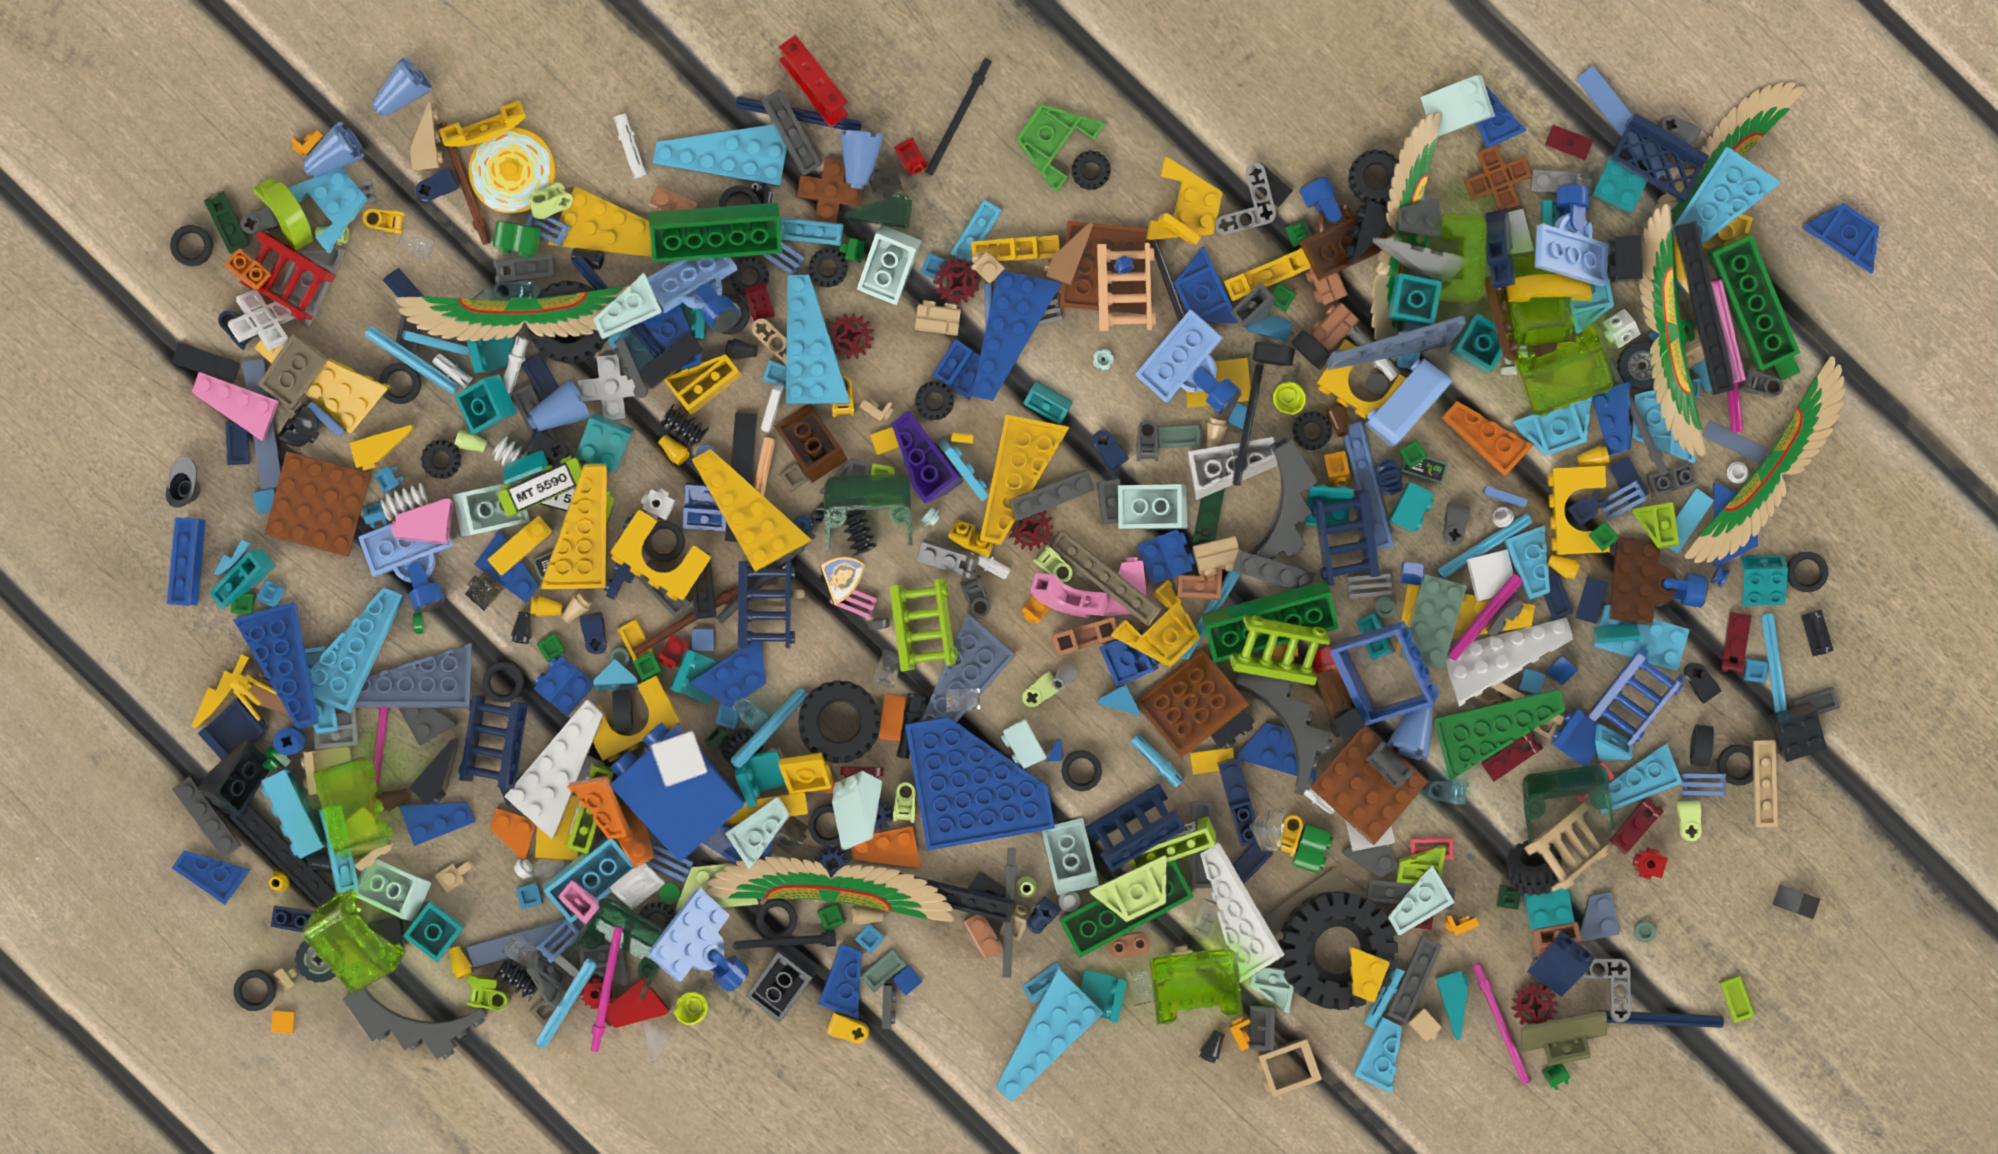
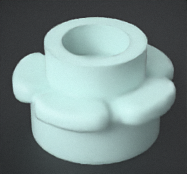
[1093,349,1114,370]
[921,507,940,527]

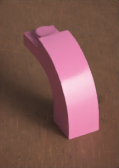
[1030,573,1110,618]

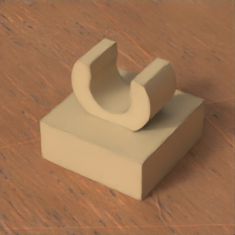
[272,967,299,992]

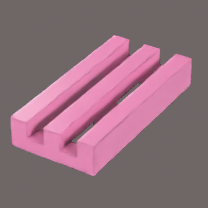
[830,590,877,619]

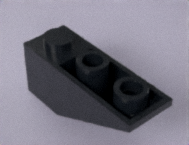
[1345,200,1389,265]

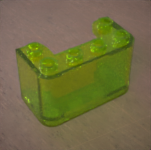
[1438,214,1487,305]
[1509,251,1574,347]
[1513,325,1614,416]
[313,756,393,859]
[302,888,406,993]
[1149,949,1243,1025]

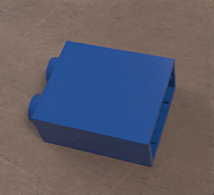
[610,722,746,863]

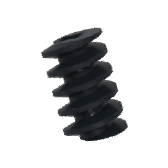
[660,404,709,448]
[839,509,877,557]
[493,958,538,1002]

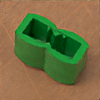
[493,221,541,258]
[1292,823,1333,873]

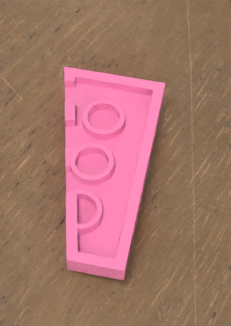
[192,372,279,442]

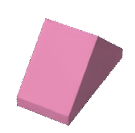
[558,880,599,924]

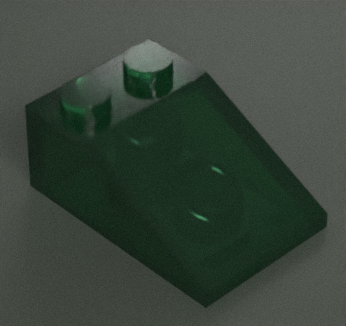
[844,194,913,229]

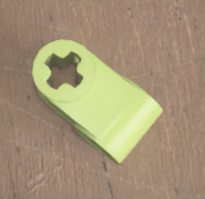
[529,182,573,219]
[1032,545,1073,583]
[1021,671,1059,707]
[893,781,916,823]
[1677,800,1702,841]

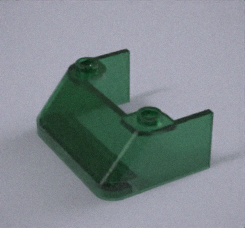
[824,474,913,549]
[1522,764,1616,841]
[567,898,665,1001]

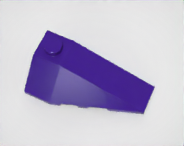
[892,410,964,504]

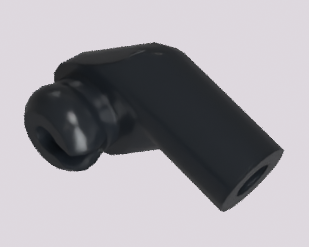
[752,181,773,204]
[811,502,841,524]

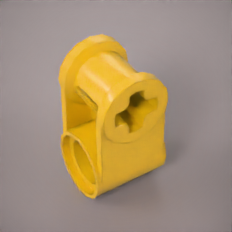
[363,209,406,235]
[832,376,855,417]
[1272,813,1303,857]
[826,1012,869,1044]

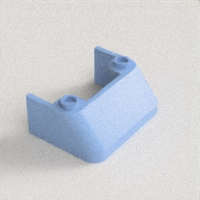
[1365,358,1452,447]

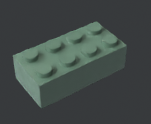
[1399,574,1467,669]

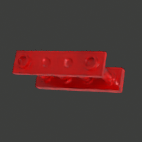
[778,34,848,128]
[235,230,336,321]

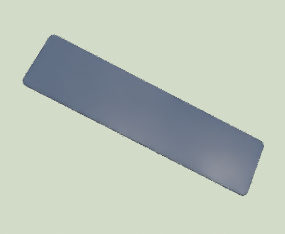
[1703,421,1767,464]

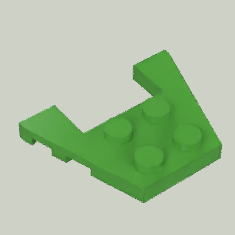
[1016,104,1105,193]

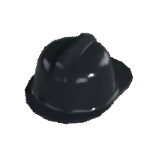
[165,457,200,508]

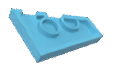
[1504,525,1550,601]

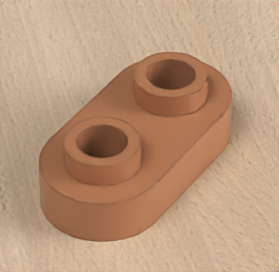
[1108,932,1151,958]

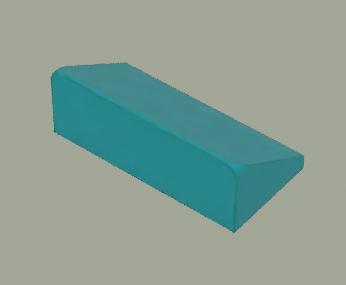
[1023,382,1073,425]
[503,451,548,484]
[1356,612,1396,660]
[1593,623,1641,643]

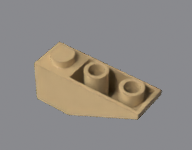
[410,103,443,172]

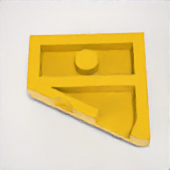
[1349,947,1390,1003]

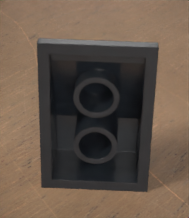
[409,738,460,805]
[197,740,270,817]
[746,945,821,1022]

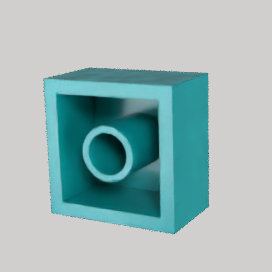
[1590,155,1651,215]
[1388,274,1442,326]
[1449,313,1502,374]
[454,374,517,435]
[575,413,634,473]
[1387,482,1434,533]
[1523,887,1574,930]
[403,900,466,962]

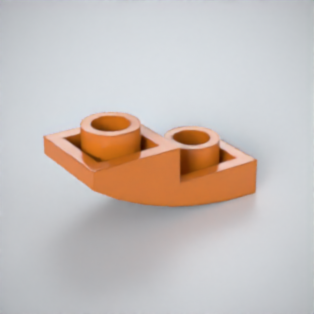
[224,248,272,291]
[879,694,906,742]

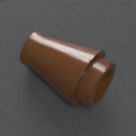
[1326,404,1350,437]
[377,788,410,812]

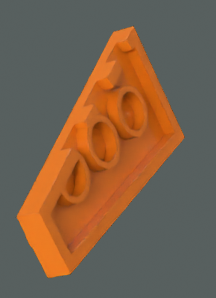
[1441,401,1534,477]

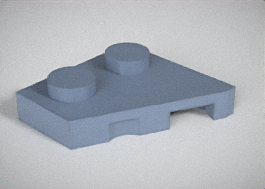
[1580,892,1620,942]

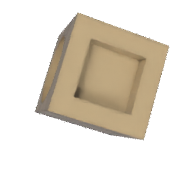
[1408,1007,1442,1042]

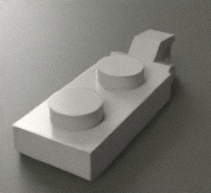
[1531,170,1592,193]

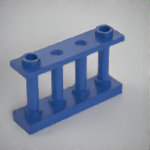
[167,517,206,606]
[1588,646,1683,747]

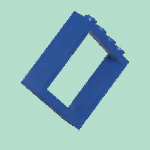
[1330,621,1438,726]

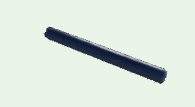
[735,96,862,131]
[572,256,664,358]
[1597,1010,1724,1028]

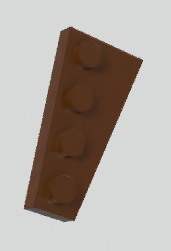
[1483,275,1519,362]

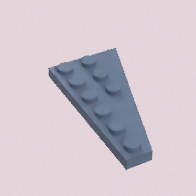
[1326,315,1466,370]
[921,613,1015,722]
[353,643,472,708]

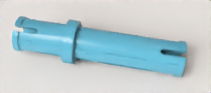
[1130,733,1184,788]
[1363,967,1406,1029]

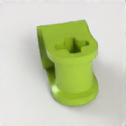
[466,984,510,1010]

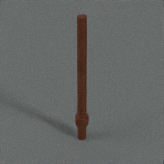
[438,122,491,246]
[632,586,738,656]

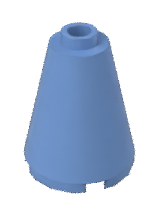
[373,58,432,116]
[303,122,365,177]
[841,130,883,189]
[527,380,590,431]
[1387,706,1433,760]

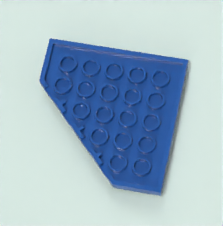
[905,716,1055,851]

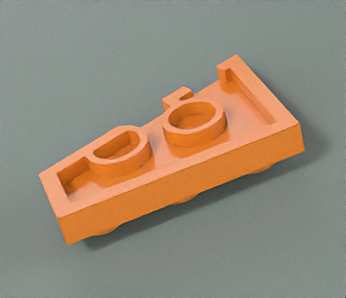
[567,776,631,839]
[615,802,654,868]
[851,826,921,868]

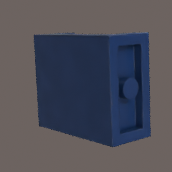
[198,698,268,760]
[1527,931,1595,997]

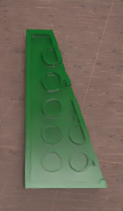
[1434,689,1566,781]

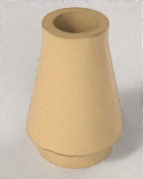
[1206,417,1228,448]
[560,592,592,624]
[851,905,883,926]

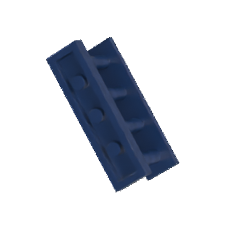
[1311,489,1380,586]
[738,561,796,649]
[459,695,528,789]
[1085,783,1186,872]

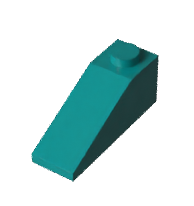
[209,550,276,609]
[1435,969,1470,1040]

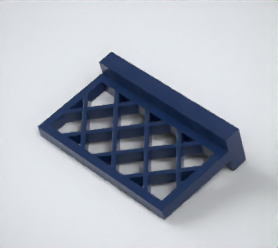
[1610,113,1709,202]

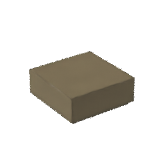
[780,462,809,492]

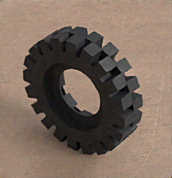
[1278,891,1398,1010]

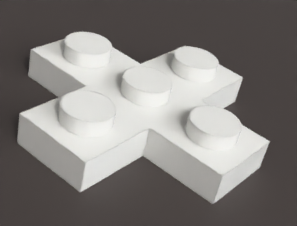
[228,289,295,351]
[578,355,643,420]

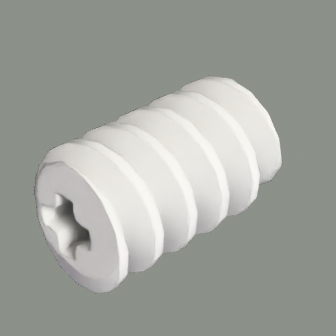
[491,436,529,466]
[380,483,428,521]

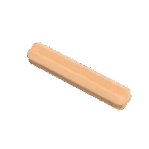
[754,437,775,496]

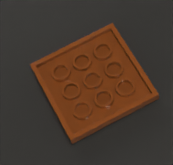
[1060,221,1152,315]
[264,451,371,557]
[1135,648,1249,759]
[1310,725,1428,845]

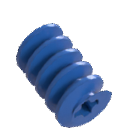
[273,727,307,755]

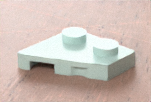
[1250,966,1294,1013]

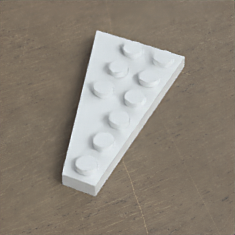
[1445,617,1573,707]
[504,699,604,839]
[1200,843,1284,984]

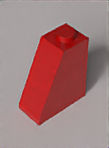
[605,977,670,1028]

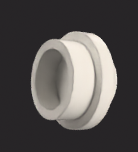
[1727,462,1749,483]
[1492,507,1514,527]
[514,859,533,879]
[1059,891,1080,912]

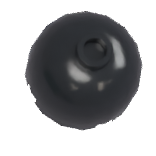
[278,403,319,447]

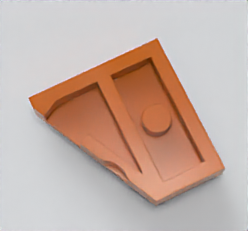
[490,808,536,860]

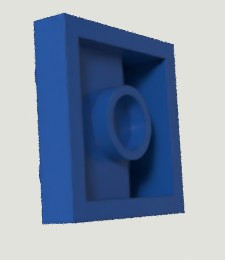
[1137,529,1195,585]
[1099,629,1160,687]
[534,656,594,716]

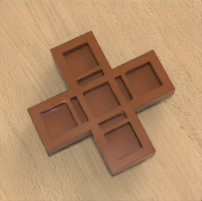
[1464,144,1533,210]
[797,158,864,223]

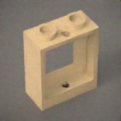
[1255,1037,1322,1097]

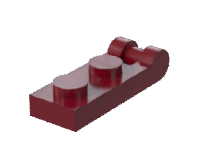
[1720,612,1752,675]
[1481,731,1543,782]
[1609,796,1664,855]

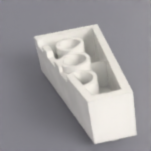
[1188,437,1277,500]

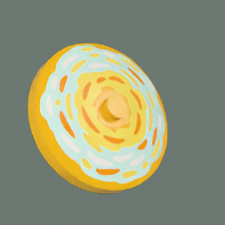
[469,127,556,214]

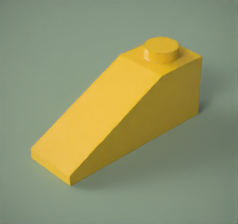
[349,425,415,471]
[488,516,553,576]

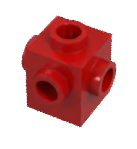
[1632,847,1668,880]
[580,977,613,1009]

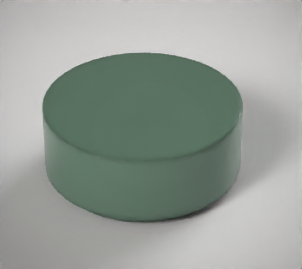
[1374,595,1396,618]
[609,647,631,667]
[1633,921,1656,943]

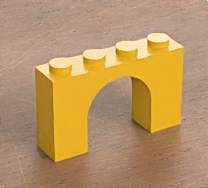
[1316,339,1407,419]
[1547,466,1610,555]
[610,509,711,601]
[593,675,681,762]

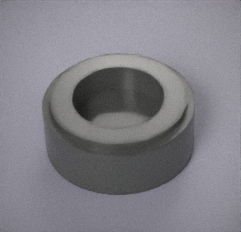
[1366,373,1388,395]
[867,618,890,630]

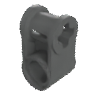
[1657,115,1701,146]
[241,206,280,235]
[1740,369,1784,398]
[1136,420,1159,461]
[1443,503,1470,545]
[960,575,990,618]

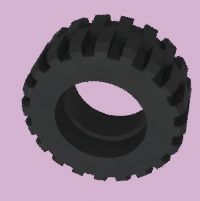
[527,280,608,364]
[798,680,881,764]

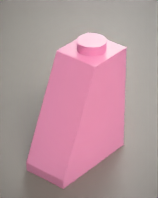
[391,499,454,545]
[1105,557,1147,617]

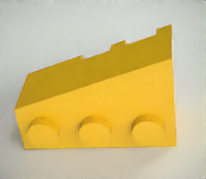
[664,354,743,415]

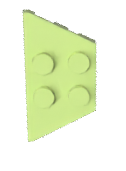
[1090,855,1167,922]
[675,863,759,912]

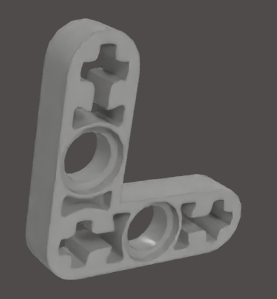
[1215,162,1276,235]
[1580,959,1631,1023]

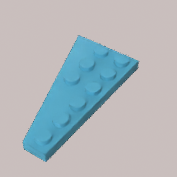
[653,124,787,186]
[1672,147,1782,245]
[786,275,851,404]
[309,587,405,713]
[996,967,1104,1102]

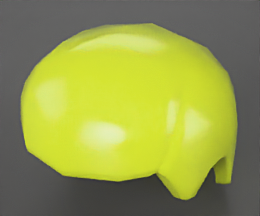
[1273,381,1306,415]
[674,992,708,1025]

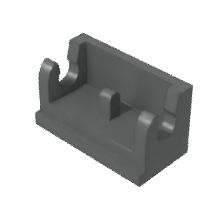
[1365,741,1414,789]
[1249,1005,1275,1051]

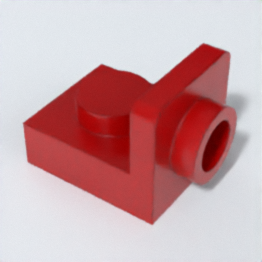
[894,137,928,176]
[658,634,690,669]
[1312,642,1336,674]

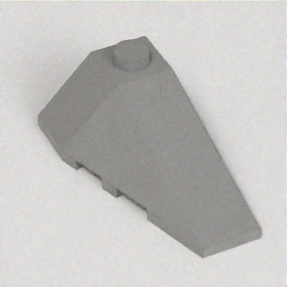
[1373,238,1468,283]

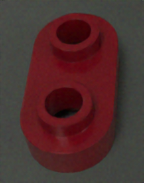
[840,766,884,779]

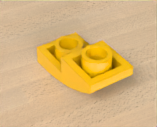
[948,519,994,557]

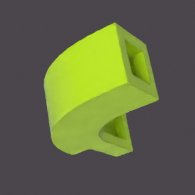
[253,178,314,251]

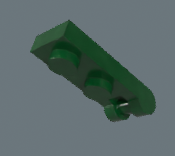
[204,191,250,254]
[1192,488,1225,545]

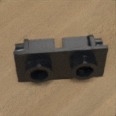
[1801,609,1834,657]

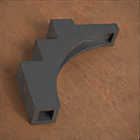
[1247,434,1318,559]
[1234,672,1332,795]
[343,985,488,1060]

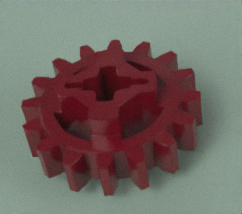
[933,258,980,305]
[828,313,874,360]
[1009,510,1054,551]
[1511,982,1559,1025]

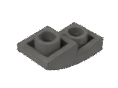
[1646,463,1697,497]
[1486,595,1523,637]

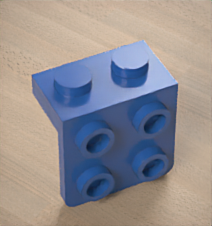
[1550,708,1597,766]

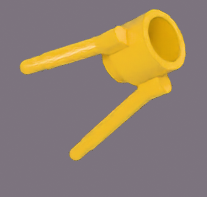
[229,673,277,721]

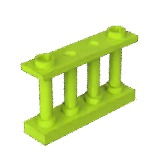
[889,579,958,672]
[1230,616,1330,685]

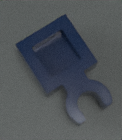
[1568,490,1608,526]

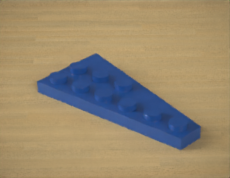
[972,271,1062,401]
[233,602,319,729]

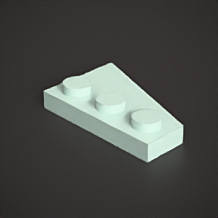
[593,273,662,339]
[725,797,791,869]
[1387,865,1455,936]

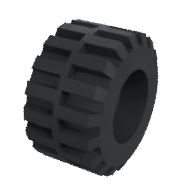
[1348,149,1399,205]
[1507,840,1562,896]

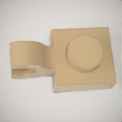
[767,584,805,606]
[435,860,474,893]

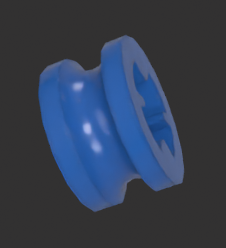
[1711,566,1730,587]

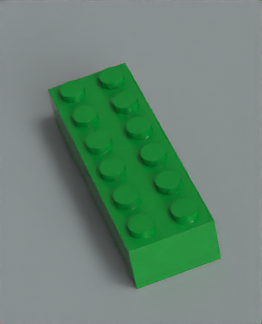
[648,203,782,263]
[1706,233,1800,371]
[1201,580,1339,663]
[1059,860,1194,958]

